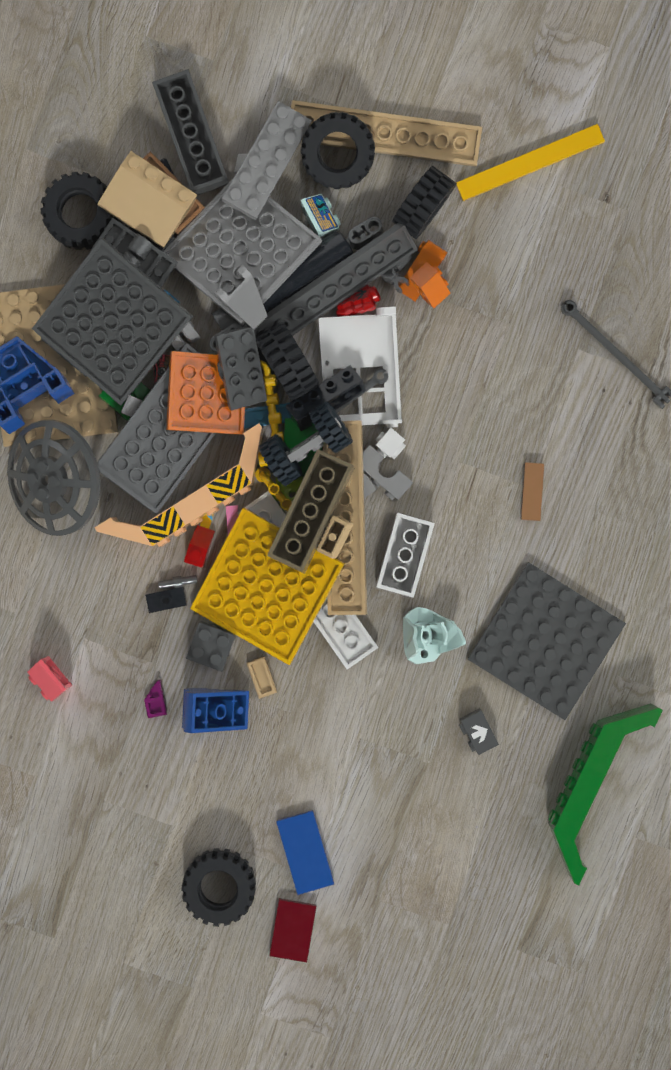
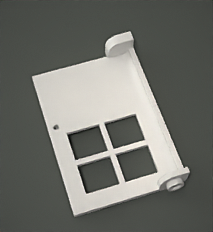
[319,307,402,428]

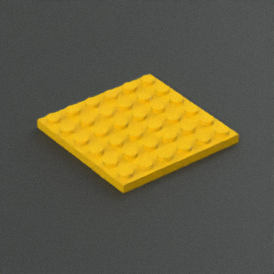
[190,508,345,665]

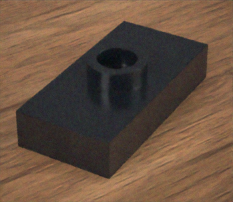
[145,587,187,613]

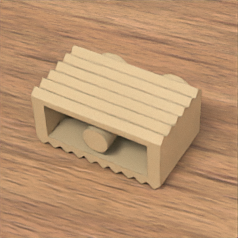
[316,516,354,559]

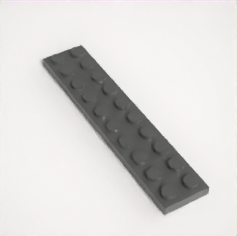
[254,223,418,358]

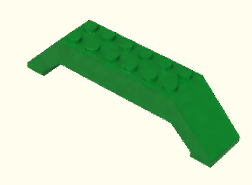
[548,703,663,886]

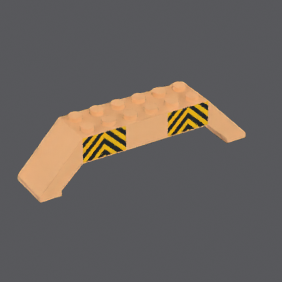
[94,423,264,547]

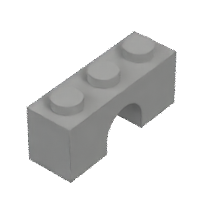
[363,445,413,501]

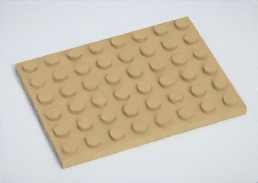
[0,284,119,447]

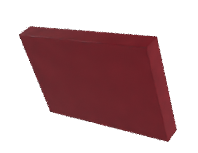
[269,898,317,963]

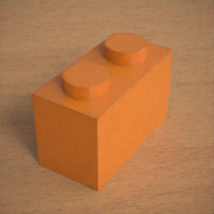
[409,262,451,308]

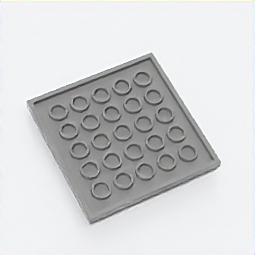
[163,178,322,326]

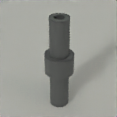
[158,575,197,589]

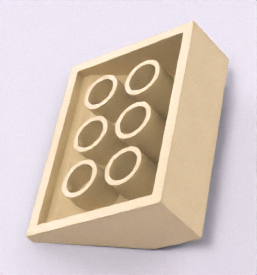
[97,151,197,248]

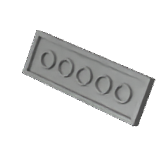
[222,101,312,220]

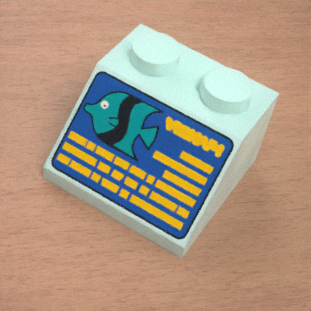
[300,194,341,239]

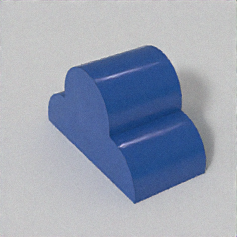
[182,688,249,733]

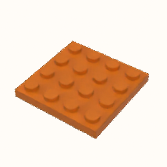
[166,351,245,435]

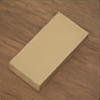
[247,656,277,699]

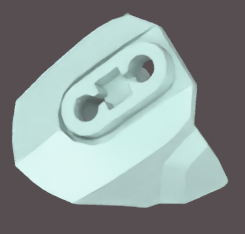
[403,607,466,664]

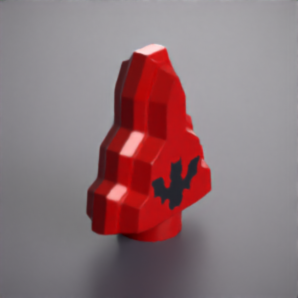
[336,285,381,317]

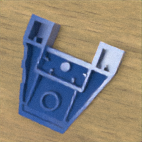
[0,336,75,434]

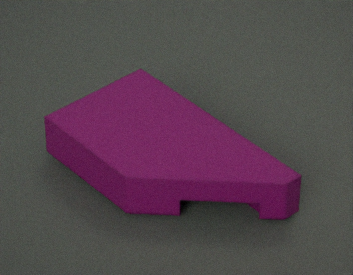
[144,680,167,718]

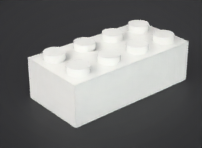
[376,513,435,598]

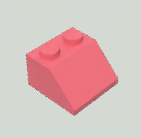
[27,656,72,702]

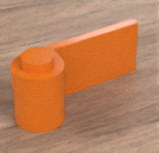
[399,240,448,302]

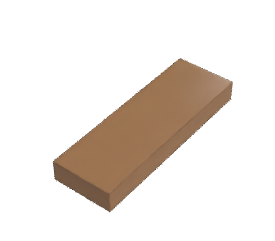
[521,462,544,521]

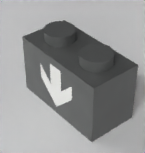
[459,708,499,755]

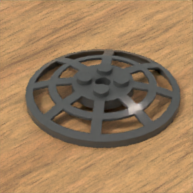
[7,420,101,536]

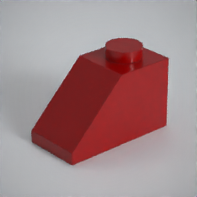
[184,525,215,568]

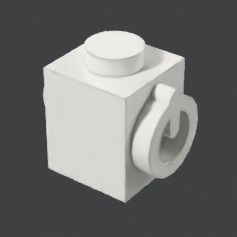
[375,428,406,459]

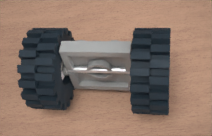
[259,402,353,486]

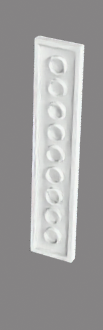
[237,491,378,669]

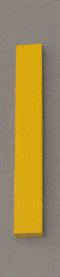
[456,124,605,201]

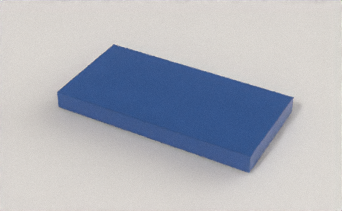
[276,810,334,895]

